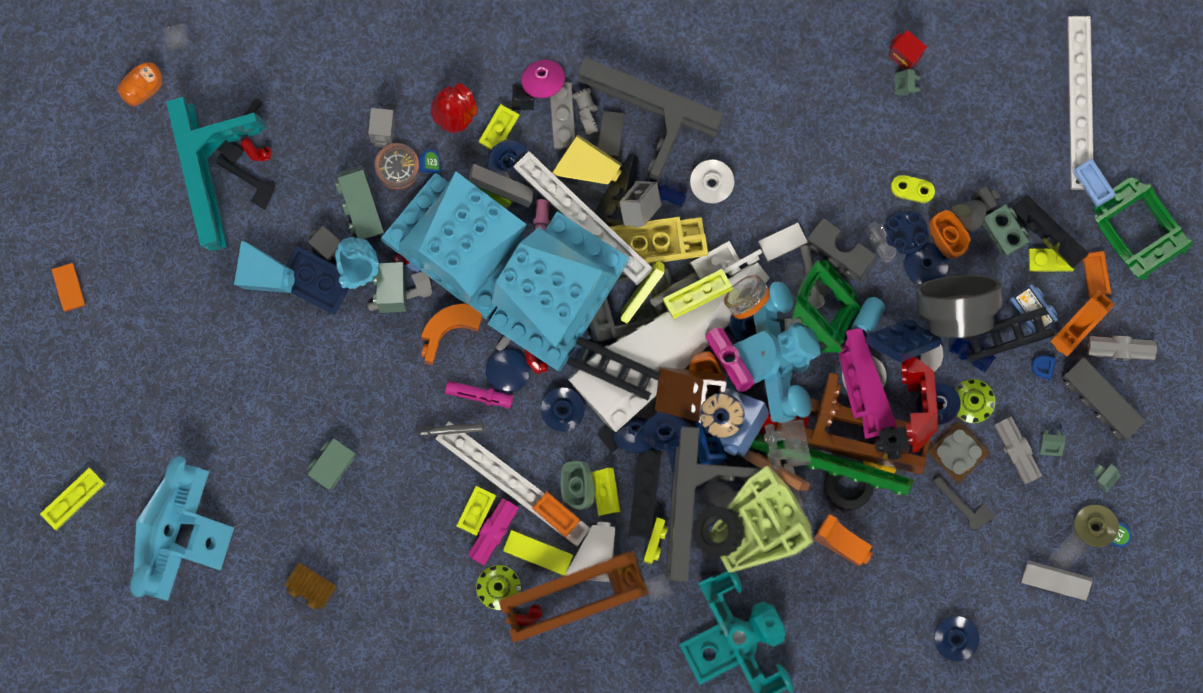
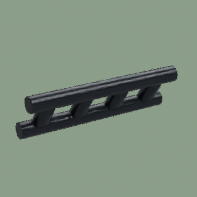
[961,306,1055,362]
[567,336,661,401]

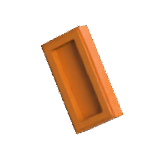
[1083,251,1111,298]
[52,263,86,312]
[532,491,581,537]

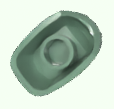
[561,461,595,510]

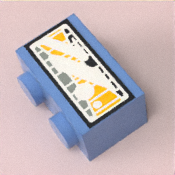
[1008,284,1058,334]

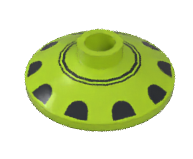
[955,379,995,423]
[476,565,521,610]

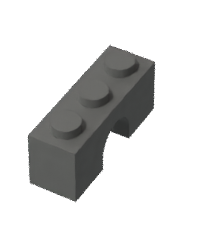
[807,218,877,282]

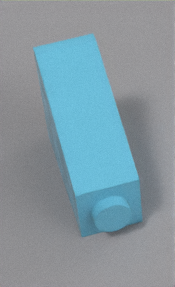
[234,241,295,293]

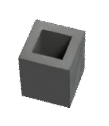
[308,226,341,262]

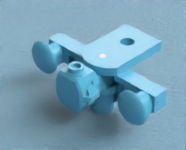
[722,282,820,424]

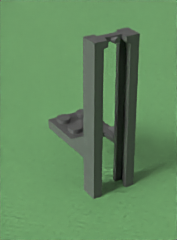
[577,57,723,185]
[666,427,762,582]

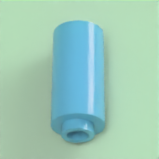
[850,297,885,339]

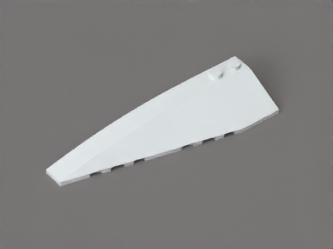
[568,262,769,432]

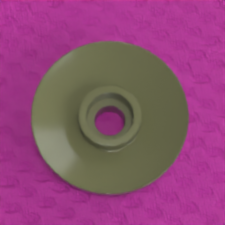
[1074,505,1119,547]

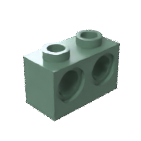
[982,204,1029,258]

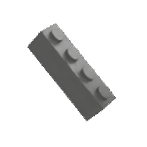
[1062,357,1146,442]

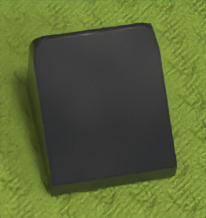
[512,84,534,110]

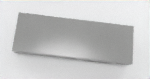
[469,164,534,207]
[1021,560,1093,601]

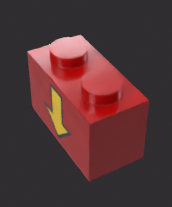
[889,30,927,70]

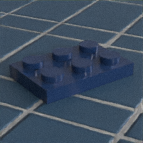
[286,246,349,316]
[865,319,942,363]

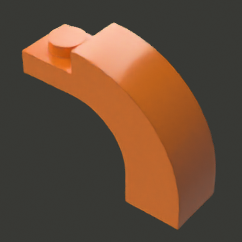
[1050,290,1115,357]
[421,304,482,365]

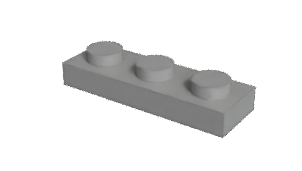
[550,82,575,150]

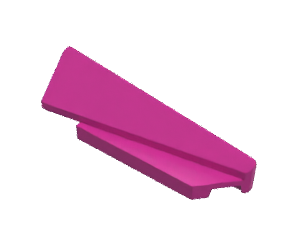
[838,328,897,439]

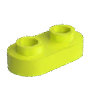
[891,175,935,203]

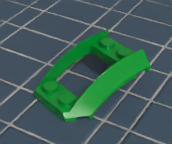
[1094,177,1193,279]
[792,260,861,353]

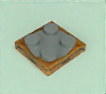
[927,422,990,484]

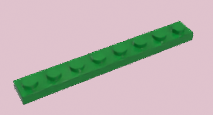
[748,433,914,495]

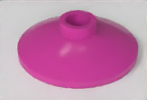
[521,60,565,98]

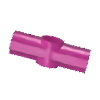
[705,327,755,392]
[468,498,519,566]

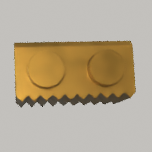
[284,562,338,610]

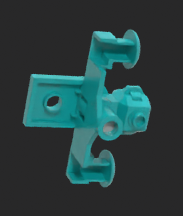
[679,564,794,693]

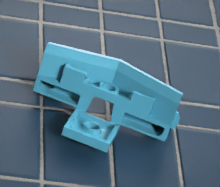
[130,456,234,601]

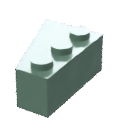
[335,165,384,239]

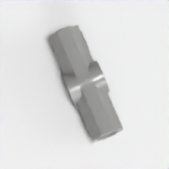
[1087,336,1157,361]
[994,416,1042,485]

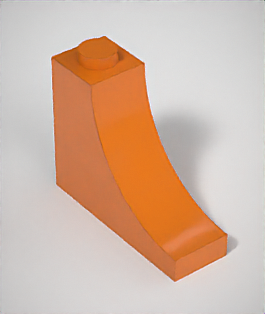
[813,514,873,566]

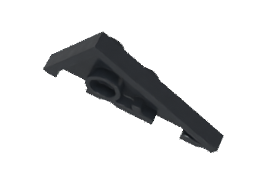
[594,153,639,226]

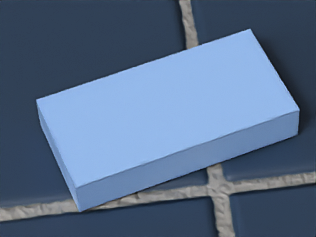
[1072,158,1116,208]

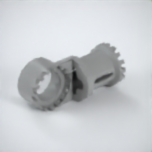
[572,88,598,135]

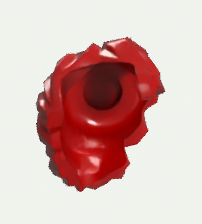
[431,83,478,134]

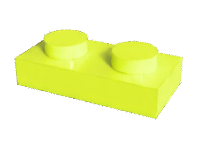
[479,104,520,150]
[1028,249,1074,272]
[592,468,620,516]
[457,486,496,536]
[643,518,668,564]

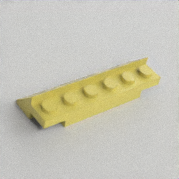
[609,217,708,264]

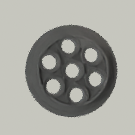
[916,275,1003,337]

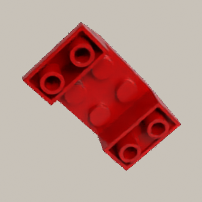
[901,357,938,452]

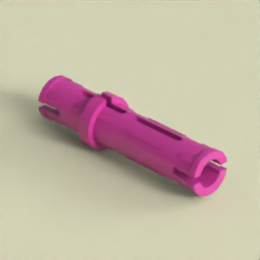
[445,380,513,409]

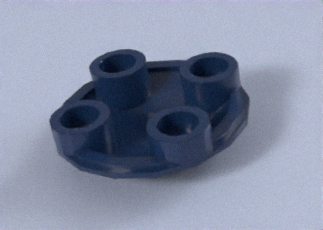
[884,211,928,254]
[485,350,530,394]

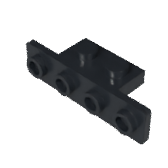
[1012,195,1088,268]

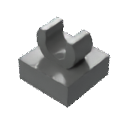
[971,186,1001,213]

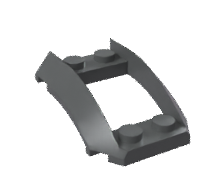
[588,264,672,342]

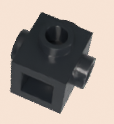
[874,426,910,460]

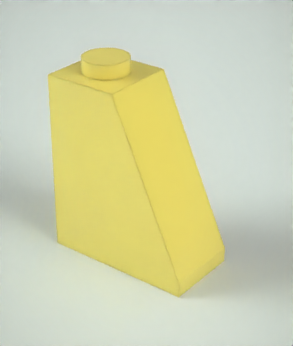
[552,135,622,184]

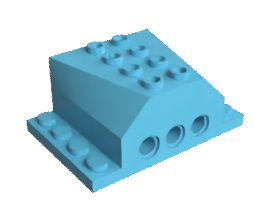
[381,171,526,319]
[488,211,631,371]

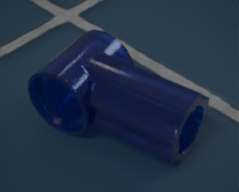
[948,337,996,373]

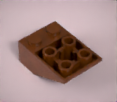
[655,367,726,422]

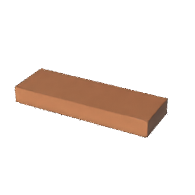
[744,451,811,491]

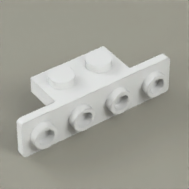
[690,241,763,280]

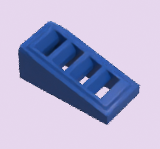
[694,421,727,465]

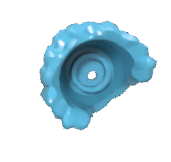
[335,237,379,289]

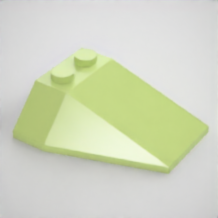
[709,466,813,573]

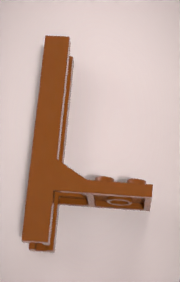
[774,373,931,475]
[499,551,649,643]

